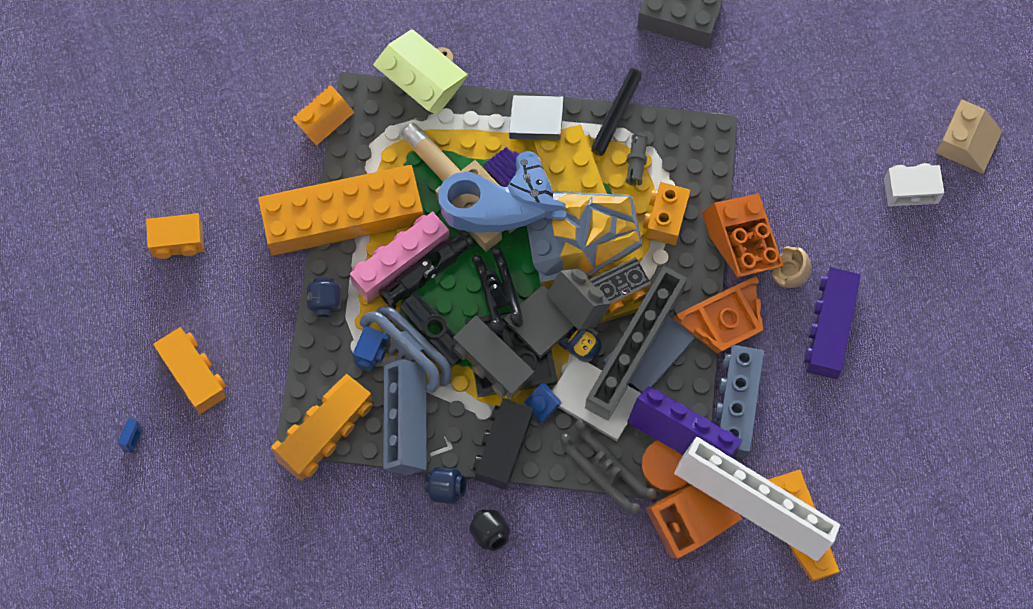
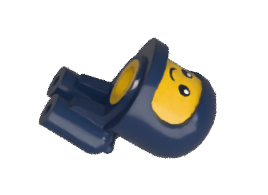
[558,328,602,362]

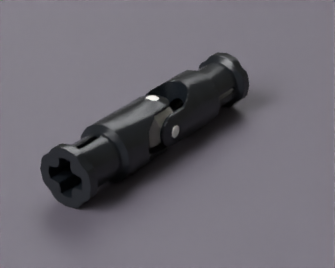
[378,230,475,308]

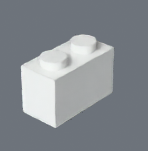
[884,163,944,207]

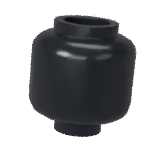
[469,509,510,551]

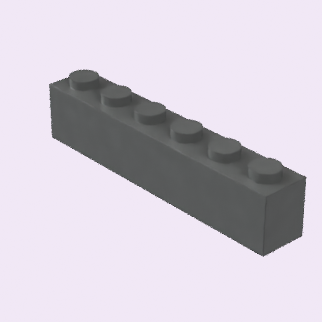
[585,266,687,421]

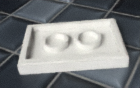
[553,357,641,442]

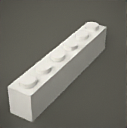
[674,437,840,561]

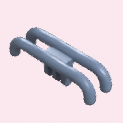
[360,306,452,393]

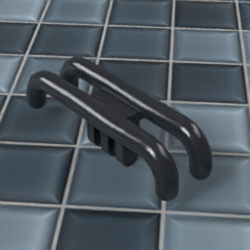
[472,246,524,335]

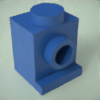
[352,326,391,372]

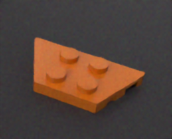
[673,275,763,354]

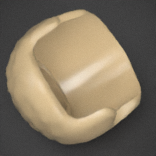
[771,246,812,288]

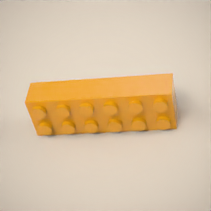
[258,165,423,256]

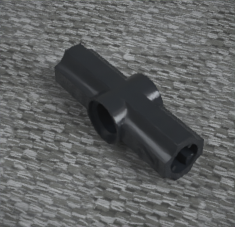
[400,293,462,367]

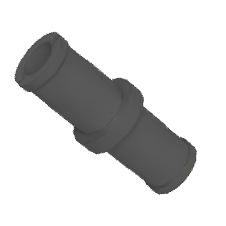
[626,133,648,186]

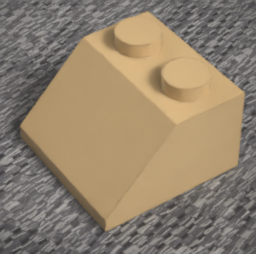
[936,99,1002,174]

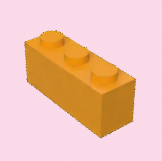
[153,327,227,415]

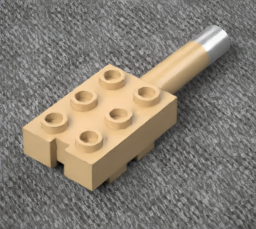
[401,123,516,252]

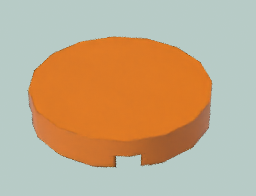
[641,440,689,493]

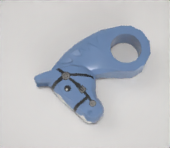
[438,151,567,233]

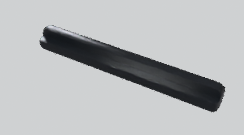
[591,68,642,156]

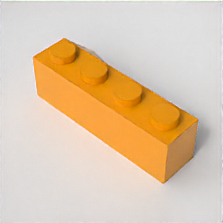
[271,374,373,482]

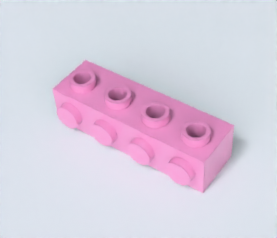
[350,211,450,304]

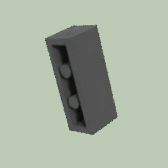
[452,316,535,400]

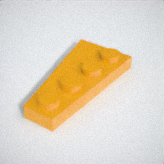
[768,470,840,582]

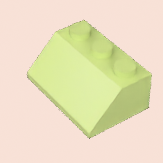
[373,29,469,115]

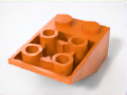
[702,193,784,278]
[645,484,742,559]

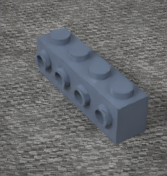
[715,345,764,459]
[383,359,427,475]

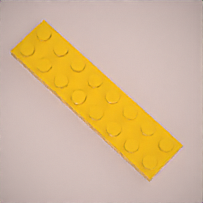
[532,124,643,324]

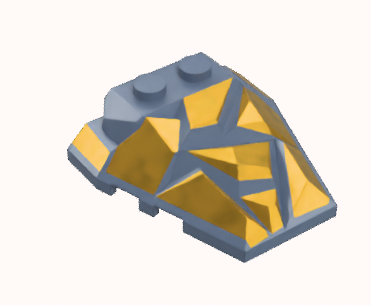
[527,191,642,290]

